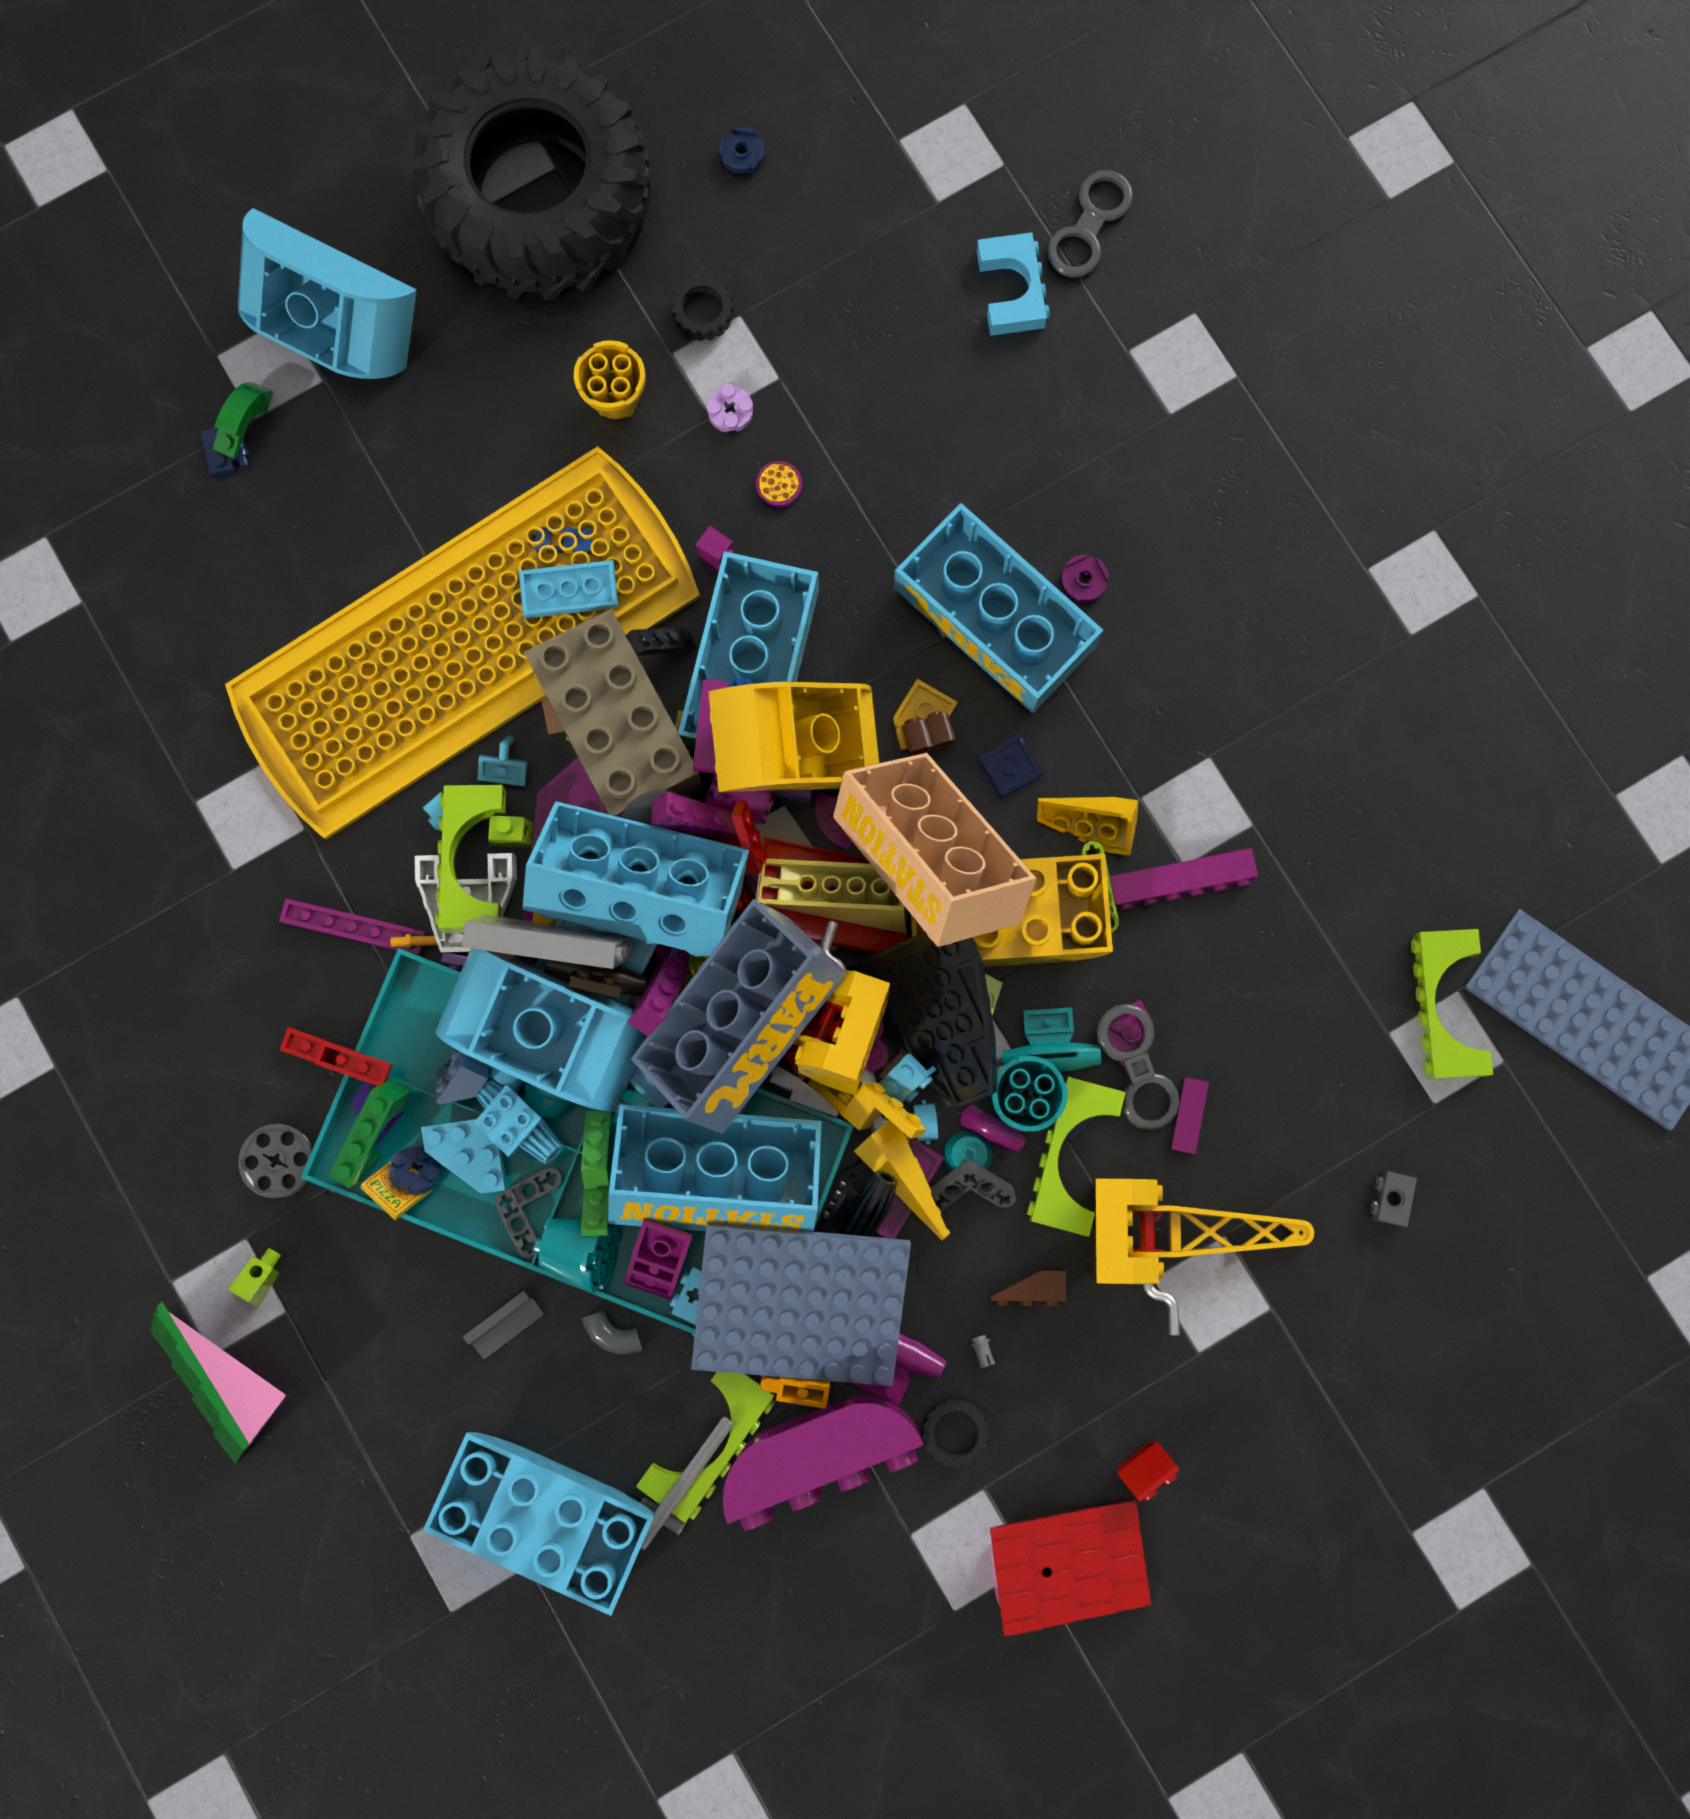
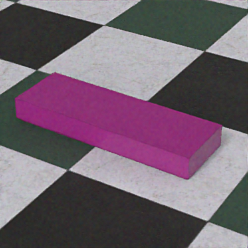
[1170,1077,1209,1155]

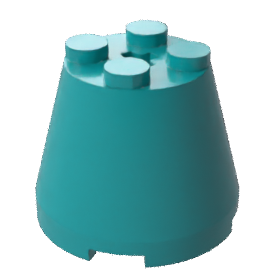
[991,1056,1067,1132]
[534,1217,620,1294]

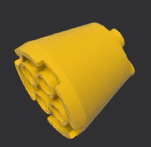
[574,340,646,419]

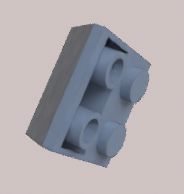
[435,1048,488,1105]

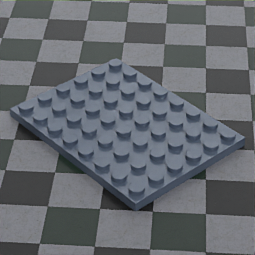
[691,1222,911,1386]

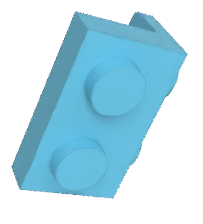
[879,1053,936,1103]

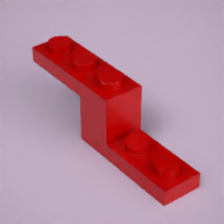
[722,800,767,914]
[280,1027,393,1086]

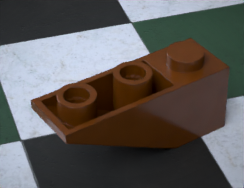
[989,1270,1066,1306]

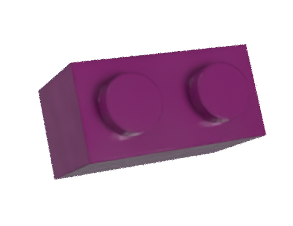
[696,526,735,573]

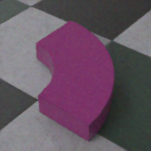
[815,792,851,852]

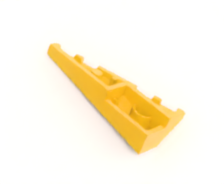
[854,1120,950,1240]

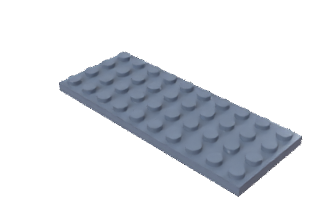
[1464,909,1690,1131]

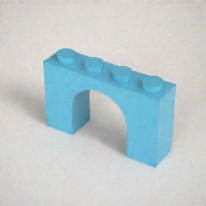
[976,232,1050,336]

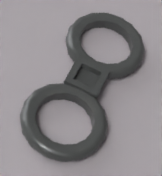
[1047,170,1133,278]
[1097,1004,1180,1131]

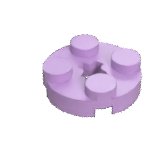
[707,384,753,432]

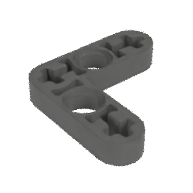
[930,1161,1016,1211]
[495,1168,564,1258]

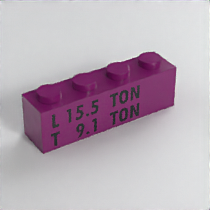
[651,792,739,843]

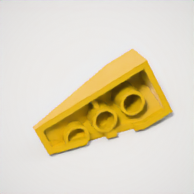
[1037,797,1138,856]

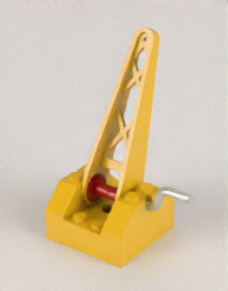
[675,921,890,1096]
[1096,1179,1314,1335]

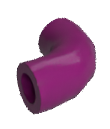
[961,1105,1026,1152]

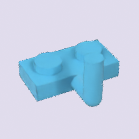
[477,735,528,786]

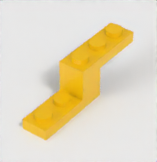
[807,1078,927,1139]

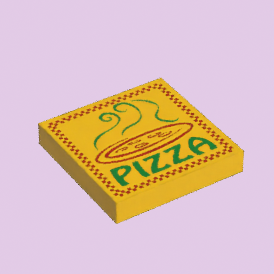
[361,1160,433,1220]

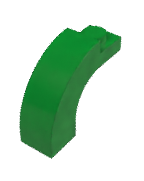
[213,382,273,458]

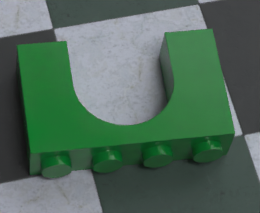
[328,1078,413,1188]

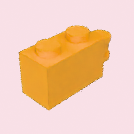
[761,1375,830,1409]

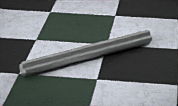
[640,1417,734,1550]

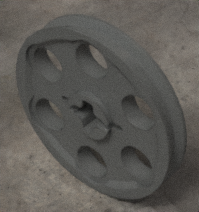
[238,1124,313,1198]

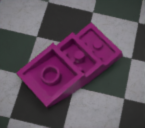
[624,1218,693,1300]

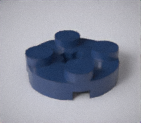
[719,127,765,174]
[390,1146,441,1195]

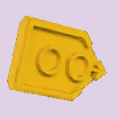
[893,679,958,750]

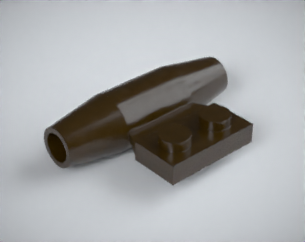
[544,959,647,998]

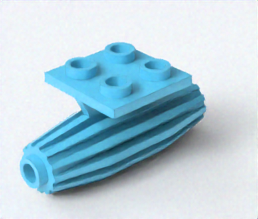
[474,1079,563,1164]

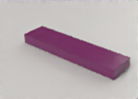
[693,680,728,773]

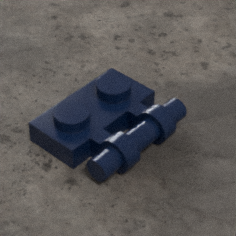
[201,428,250,477]

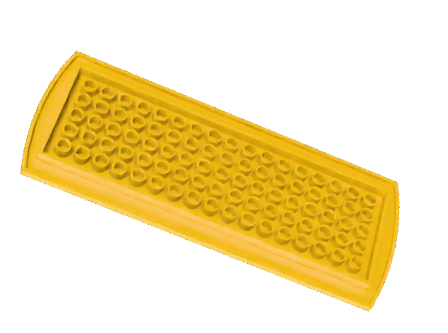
[225,446,700,840]

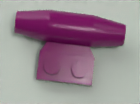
[853,1333,946,1406]

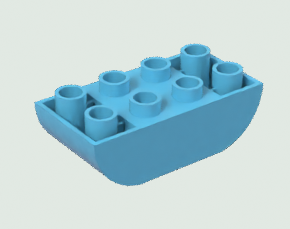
[238,208,417,379]
[435,948,647,1111]
[423,1432,654,1616]

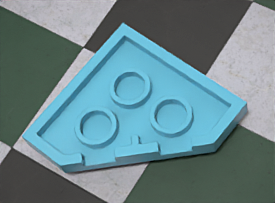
[421,1118,507,1194]

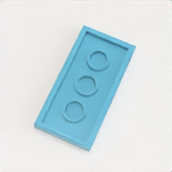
[519,560,619,619]

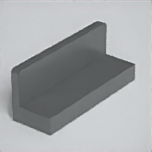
[463,1290,544,1359]

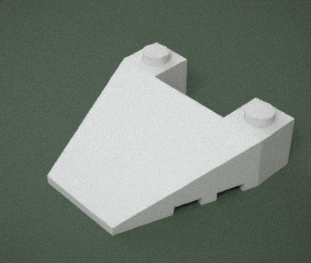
[415,853,517,952]

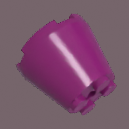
[705,773,776,825]

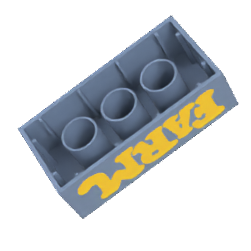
[631,899,847,1134]

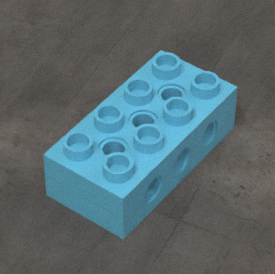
[522,801,749,956]

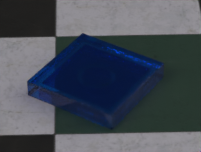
[978,734,1043,799]

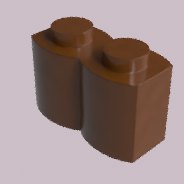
[901,711,956,757]

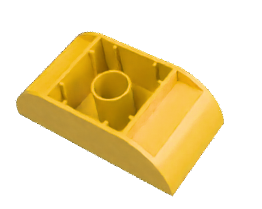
[708,682,879,792]
[911,854,1113,967]

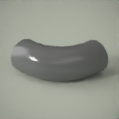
[582,1310,644,1355]

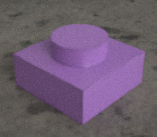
[441,952,467,971]

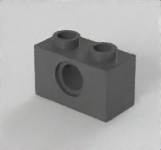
[1370,1171,1417,1227]

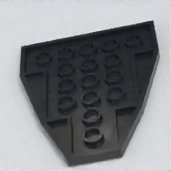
[847,931,998,1109]

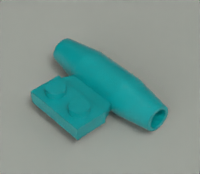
[1002,1008,1101,1072]

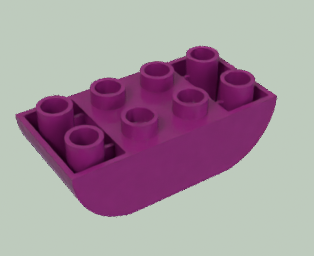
[723,1395,923,1531]

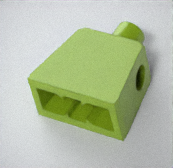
[488,816,534,848]
[228,1248,281,1308]

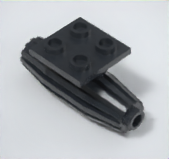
[820,1170,898,1237]

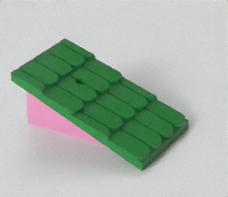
[150,1301,286,1465]

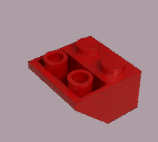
[1114,1439,1180,1501]

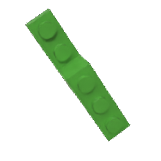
[581,1110,612,1236]

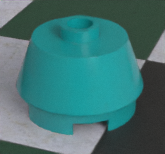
[524,1082,571,1118]
[944,1131,993,1175]

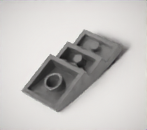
[769,1065,838,1118]

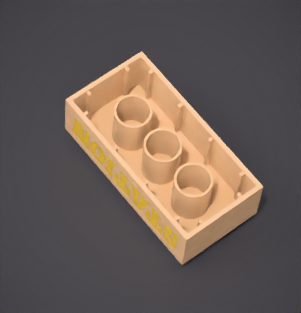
[833,753,1036,947]

